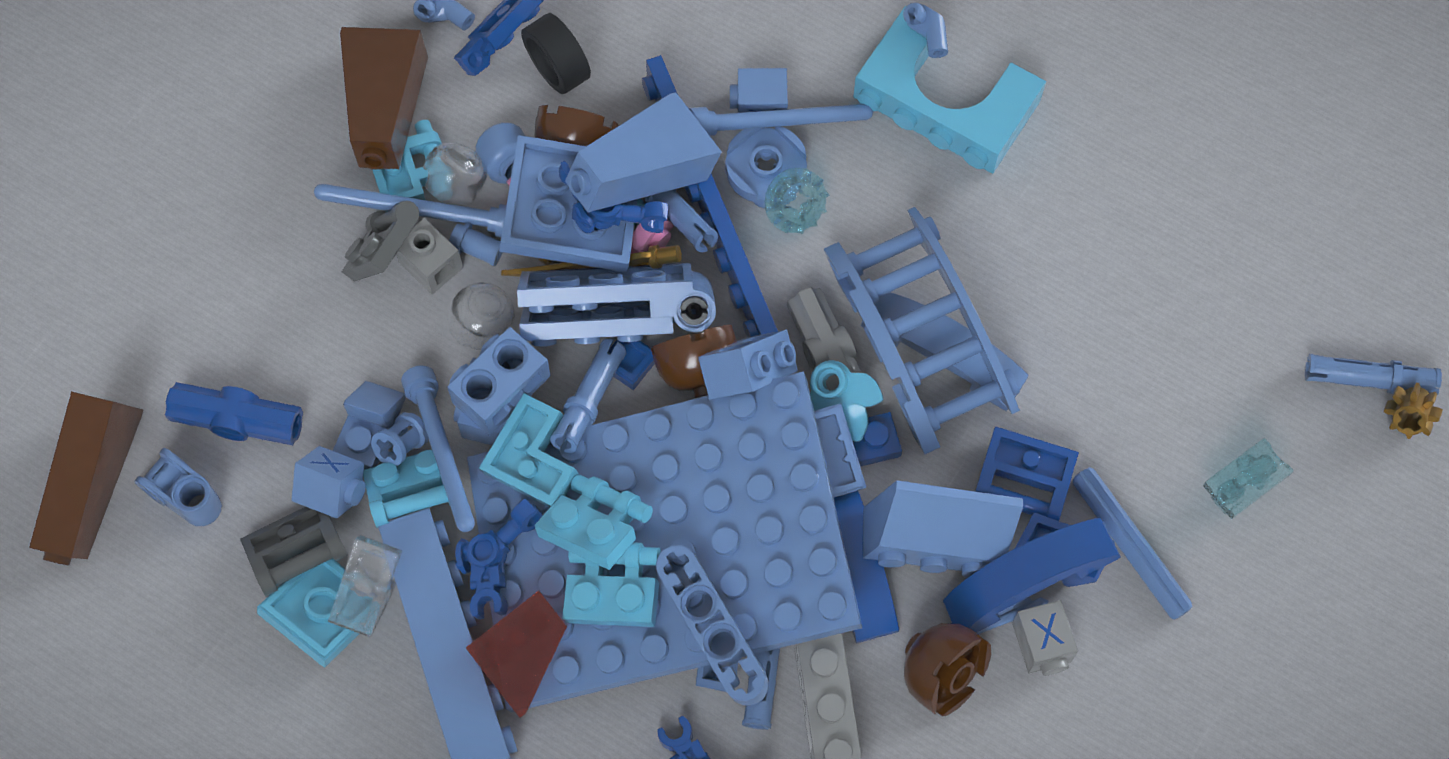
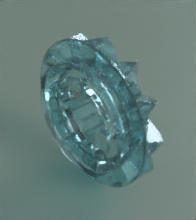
[765,168,830,234]

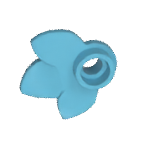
[810,360,884,442]

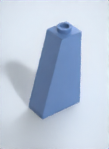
[565,92,722,212]

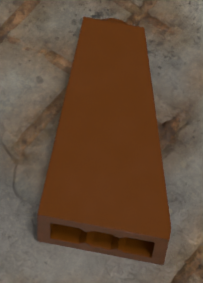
[340,27,428,170]
[29,391,143,565]

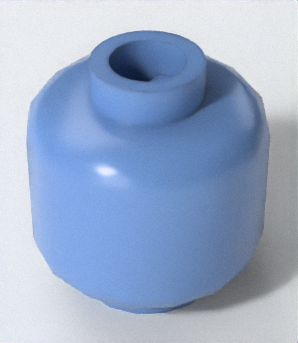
[475,123,525,184]

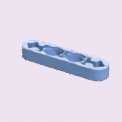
[656,545,769,706]

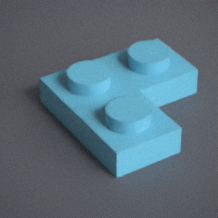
[479,393,579,508]

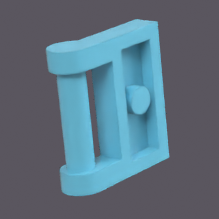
[363,450,450,528]

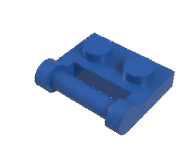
[975,426,1079,521]

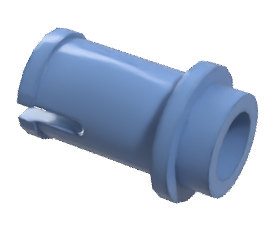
[449,223,503,266]

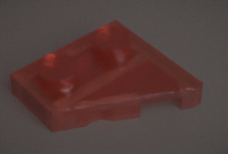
[466,591,567,718]

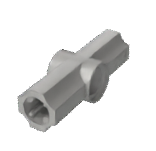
[787,287,861,390]

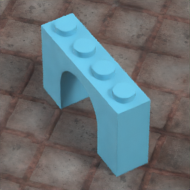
[853,6,1046,174]

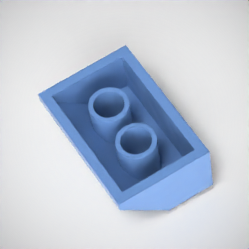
[863,480,1023,578]

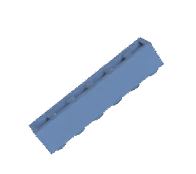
[378,508,518,759]

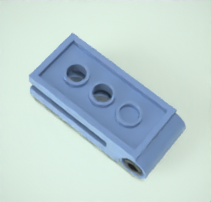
[517,263,716,347]

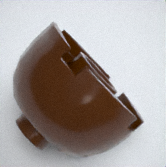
[534,105,619,146]
[651,324,736,398]
[904,623,991,716]

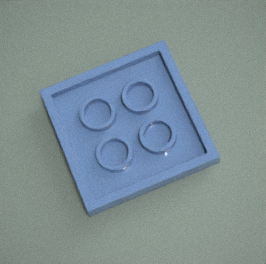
[499,135,637,272]

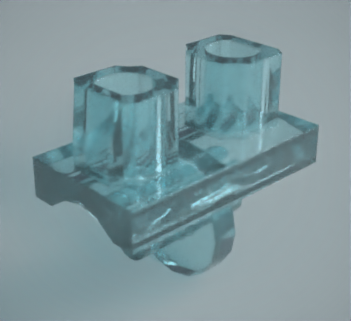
[1203,438,1294,519]

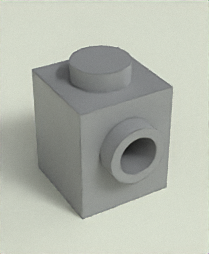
[396,218,463,295]

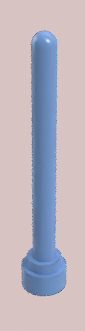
[689,104,873,136]
[314,184,507,238]
[401,366,475,532]

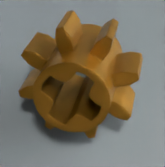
[1384,382,1443,439]

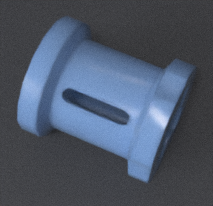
[371,412,429,466]

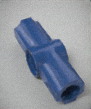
[165,382,303,446]

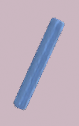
[1073,467,1192,620]

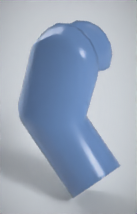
[413,0,475,31]
[903,2,948,58]

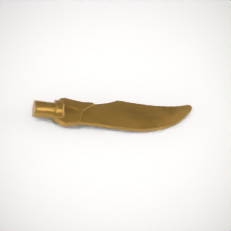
[501,245,682,277]

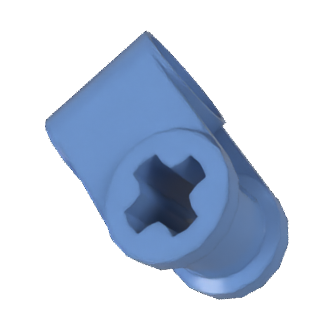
[134,448,222,526]

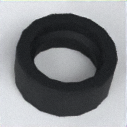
[521,13,591,94]

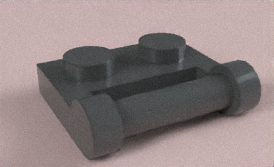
[341,201,419,282]
[240,507,348,596]

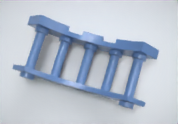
[824,207,1020,454]

